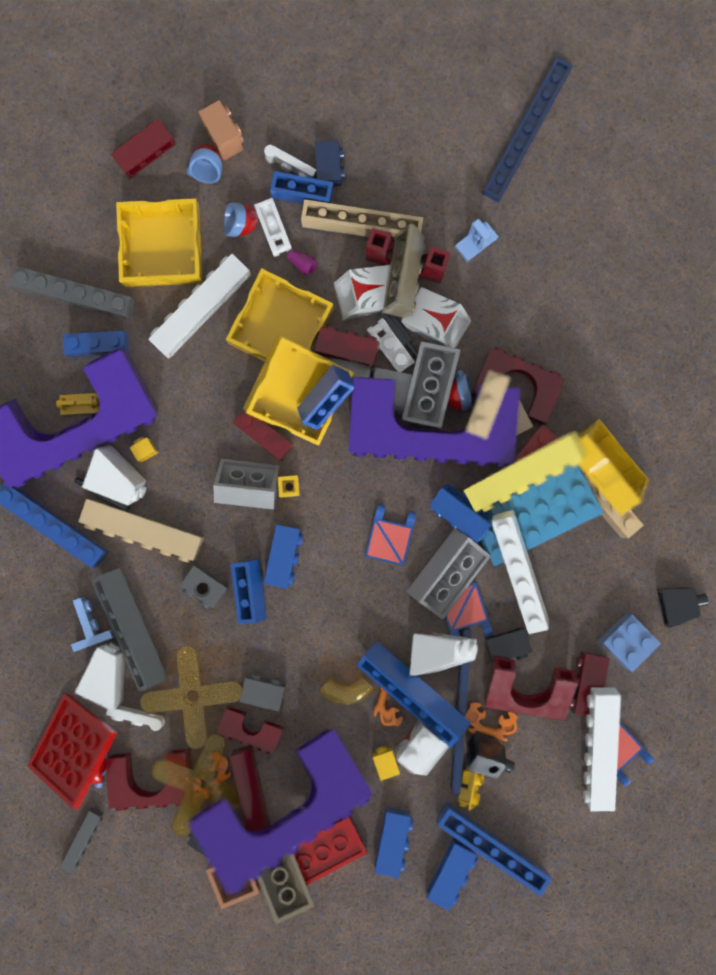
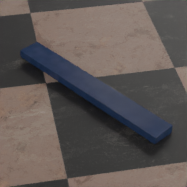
[482,56,573,203]
[450,628,472,794]

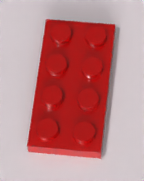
[294,816,368,886]

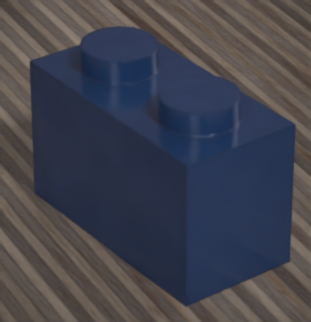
[315,141,345,187]

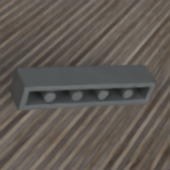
[60,808,103,874]

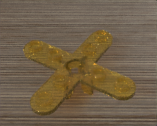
[141,646,243,749]
[152,734,240,836]

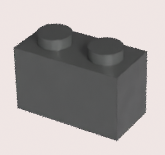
[239,673,286,711]

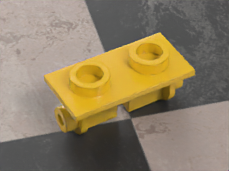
[56,393,100,415]
[458,765,484,811]

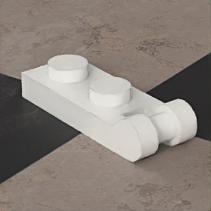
[264,145,317,179]
[254,198,292,258]
[366,318,415,373]
[106,705,165,731]

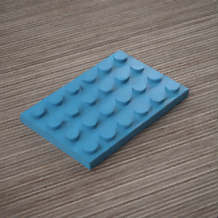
[462,464,604,566]

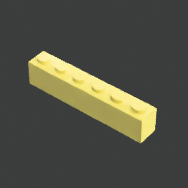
[464,431,588,512]

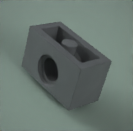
[180,565,229,609]

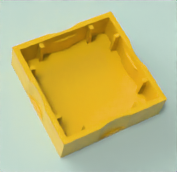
[116,199,203,287]
[226,268,334,362]
[243,335,354,446]
[578,419,650,516]

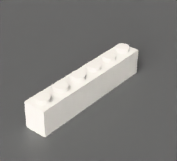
[148,254,251,359]
[492,509,549,634]
[583,687,621,811]

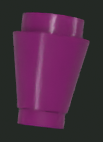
[287,249,317,275]

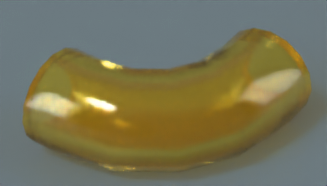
[318,676,375,705]

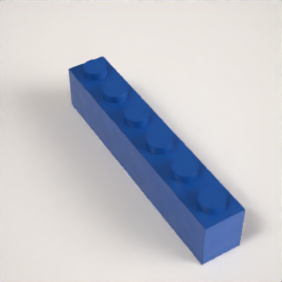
[0,482,109,568]
[357,642,471,748]
[436,802,552,897]

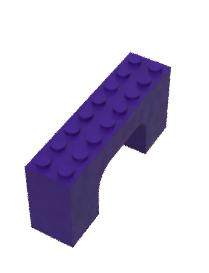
[0,346,159,488]
[349,377,520,467]
[187,729,373,894]

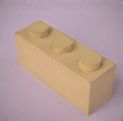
[466,371,510,439]

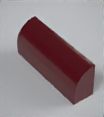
[230,745,270,832]

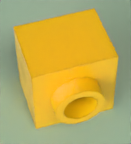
[129,437,159,463]
[278,475,300,498]

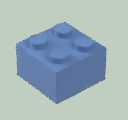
[598,613,661,672]

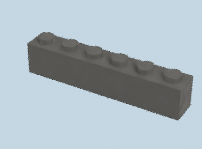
[10,266,136,321]
[91,568,168,692]

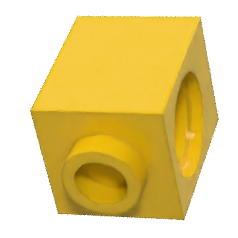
[372,746,400,781]

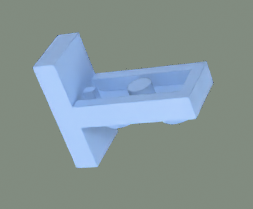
[455,219,498,262]
[71,597,115,652]

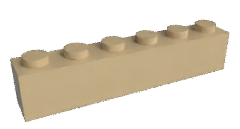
[301,200,423,241]
[79,499,204,563]

